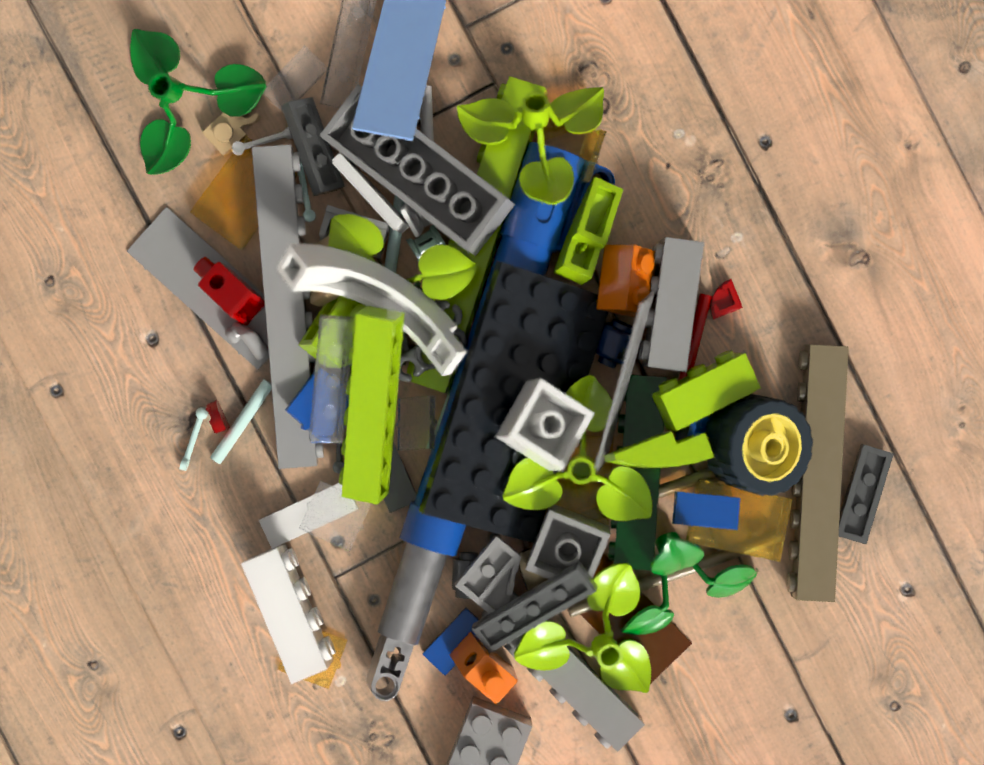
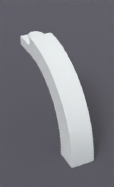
[277,244,467,376]

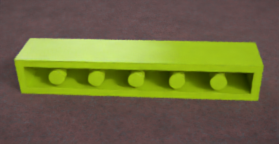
[339,306,405,505]

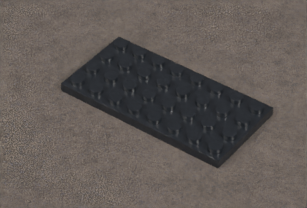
[419,261,608,543]

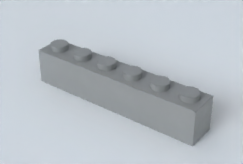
[482,591,645,752]

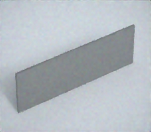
[127,207,269,370]
[594,292,654,474]

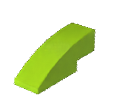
[553,177,623,285]
[604,432,714,468]

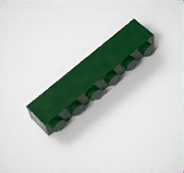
[608,375,667,571]

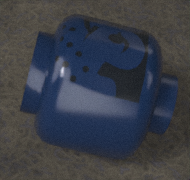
[596,319,634,368]

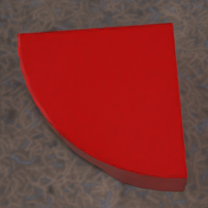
[710,279,743,320]
[206,400,230,434]

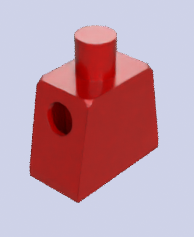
[193,256,265,326]

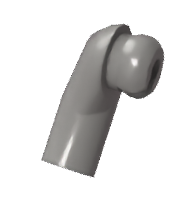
[225,322,269,360]

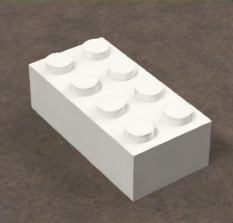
[241,544,336,684]

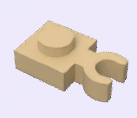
[202,112,261,157]

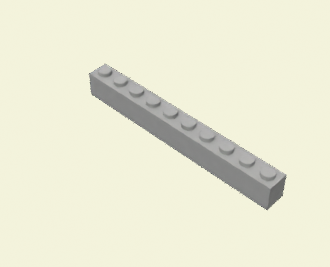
[252,145,324,469]

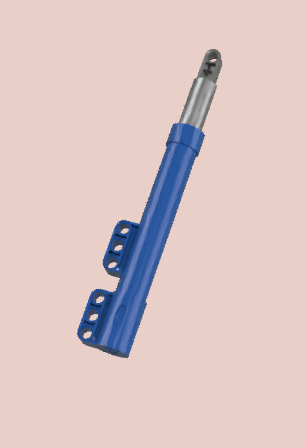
[366,142,615,701]

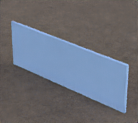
[352,0,446,141]

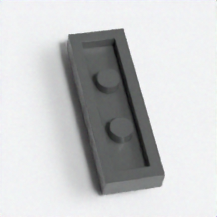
[281,97,345,196]
[839,444,894,545]

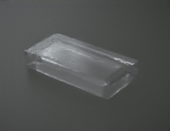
[263,45,328,112]

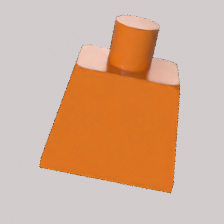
[449,632,518,704]

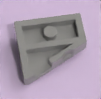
[454,534,521,614]

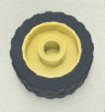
[705,394,813,496]

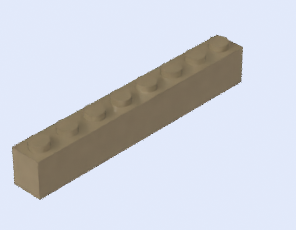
[787,345,849,602]

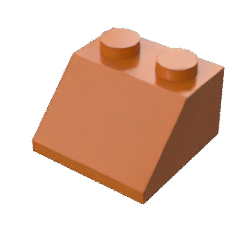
[597,245,655,318]

